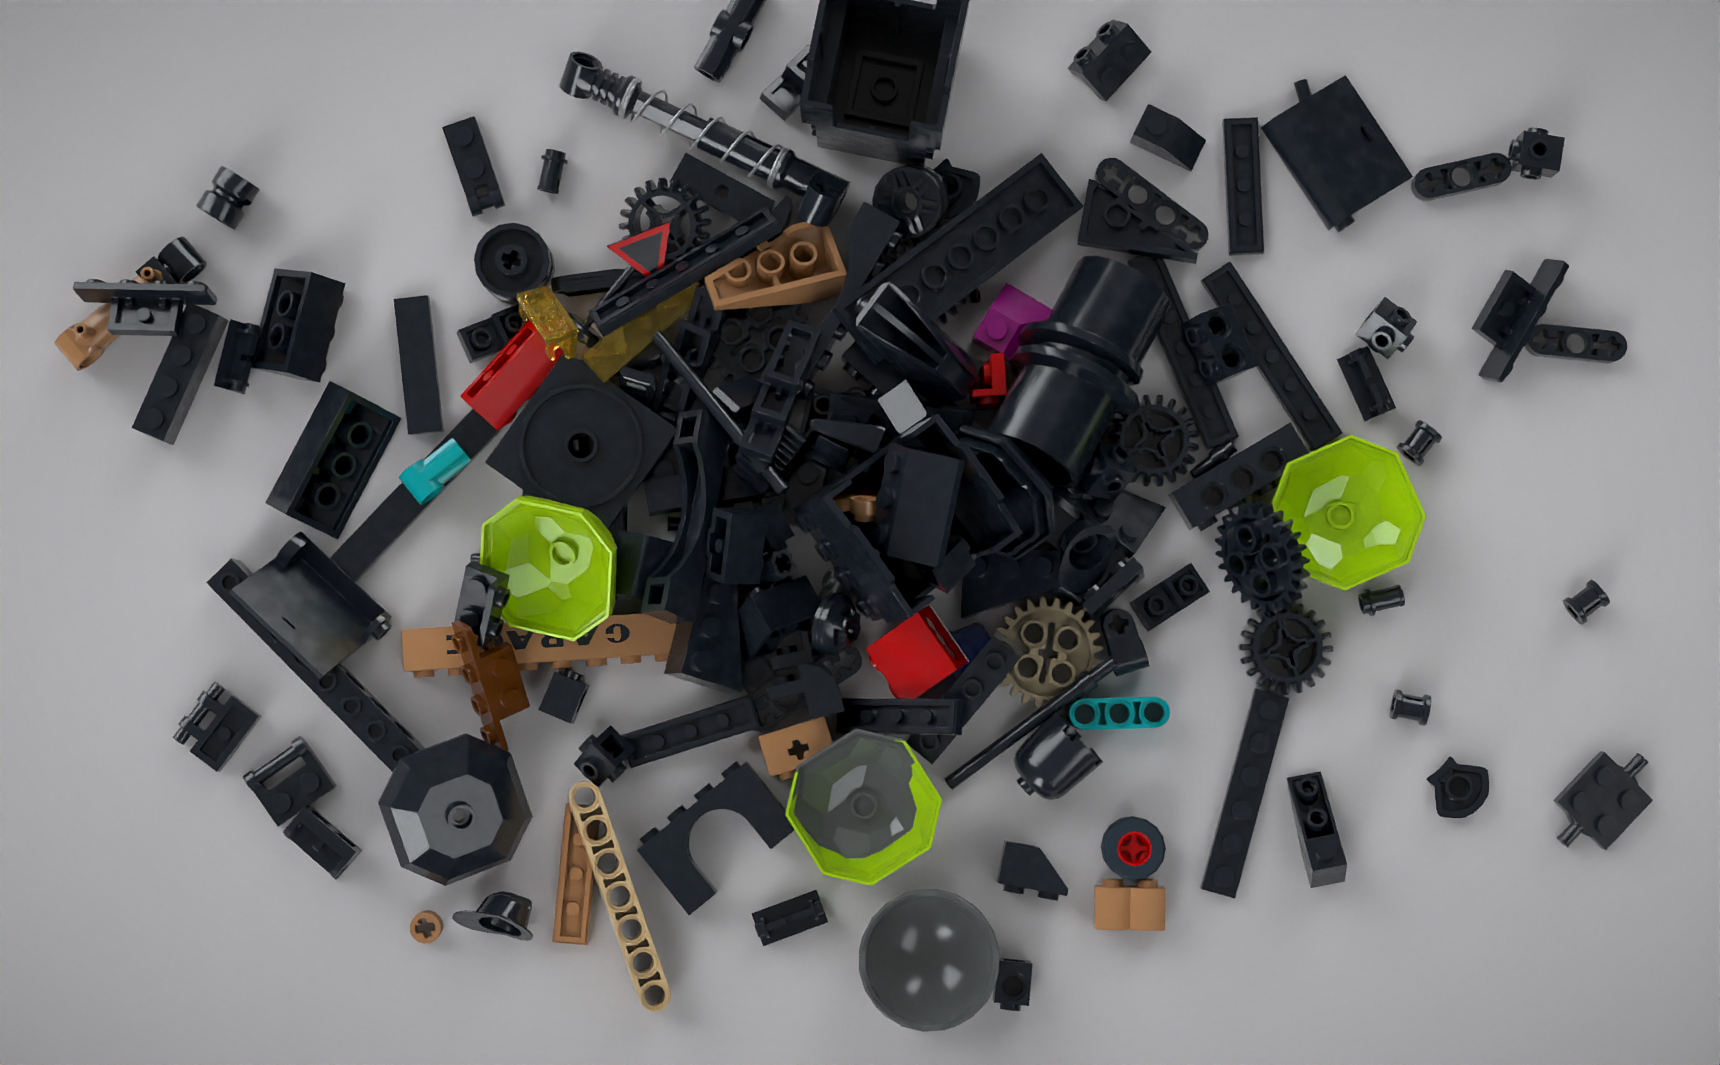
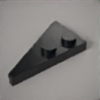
[1078,179,1198,264]

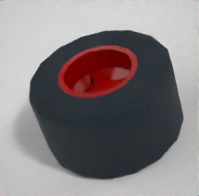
[1101,816,1166,880]

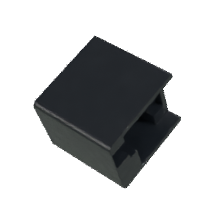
[615,530,673,601]

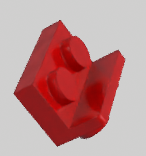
[969,353,1007,410]

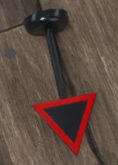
[559,221,670,351]

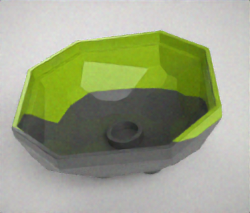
[785,728,942,886]

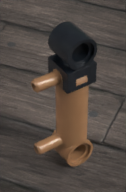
[55,236,207,371]

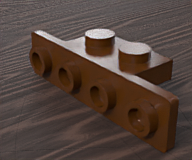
[451,620,530,751]

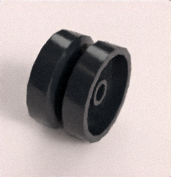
[474,223,555,305]

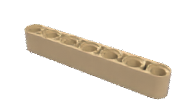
[568,781,671,1012]

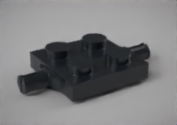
[1553,751,1653,850]

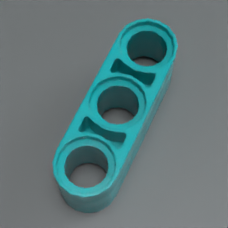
[1067,697,1170,730]

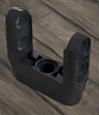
[550,269,663,378]

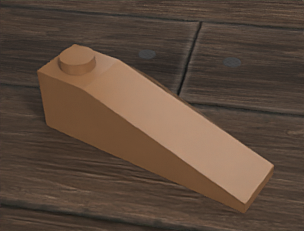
[704,222,847,310]

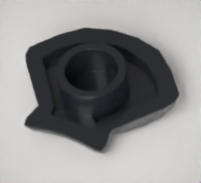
[932,158,980,219]
[1427,756,1489,818]

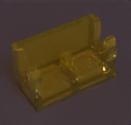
[516,285,578,361]

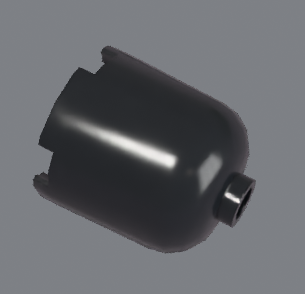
[1014,711,1103,800]

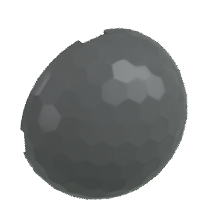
[859,889,999,1032]

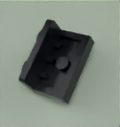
[1068,20,1152,101]

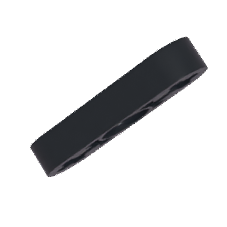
[1411,153,1512,201]
[1525,324,1627,363]

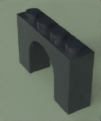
[637,761,794,915]

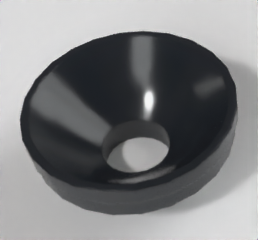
[812,592,861,655]

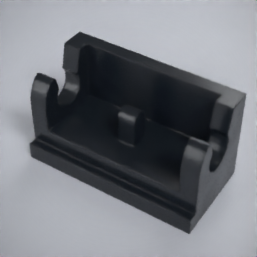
[283,805,362,880]

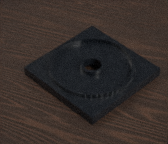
[485,350,676,530]

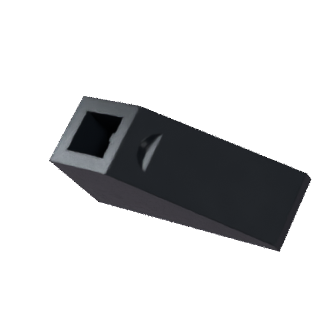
[1287,771,1347,888]

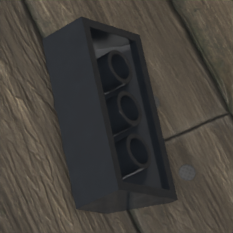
[265,381,401,539]

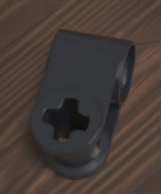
[1100,608,1150,677]

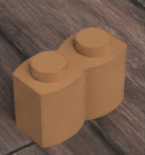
[1094,878,1166,931]

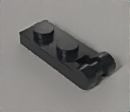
[442,116,506,217]

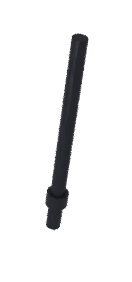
[651,330,790,496]
[944,656,1119,790]

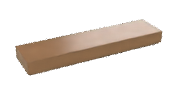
[552,803,600,945]

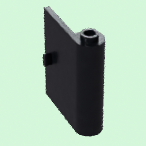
[1261,75,1413,232]
[229,532,392,679]

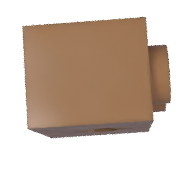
[758,716,833,781]

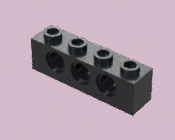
[1168,422,1309,532]

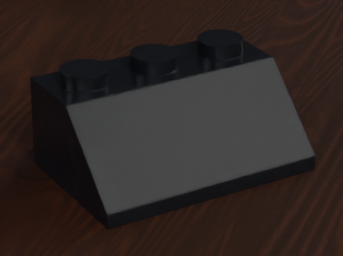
[250,268,346,383]
[869,443,965,568]

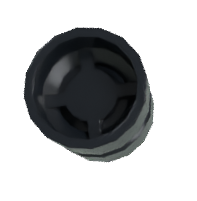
[196,165,260,230]

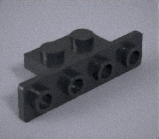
[1471,259,1569,383]
[73,279,217,336]

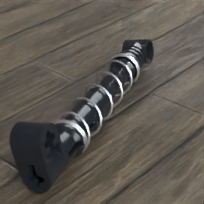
[559,51,850,227]

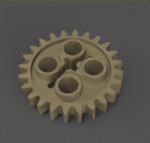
[995,597,1103,709]

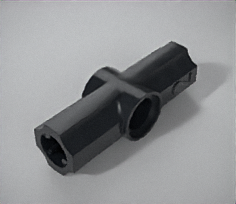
[694,0,766,83]

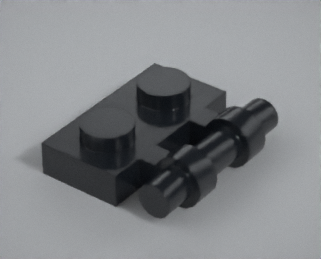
[173,681,262,772]

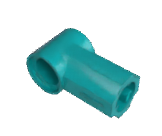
[399,438,472,505]

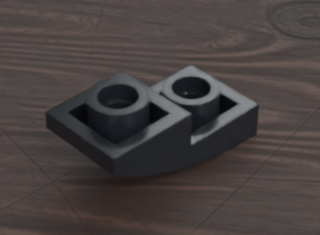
[457,303,532,364]
[1129,563,1210,631]

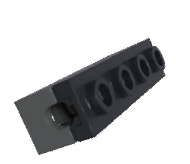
[906,630,1024,765]

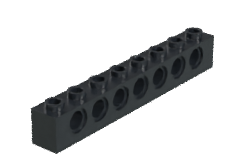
[206,558,425,772]

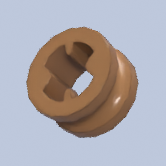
[410,910,443,944]

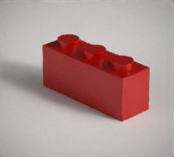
[460,320,565,431]

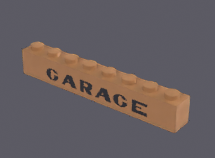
[401,613,676,678]

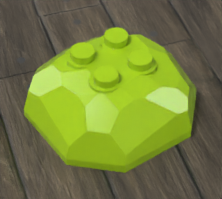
[1271,435,1427,591]
[480,496,617,641]

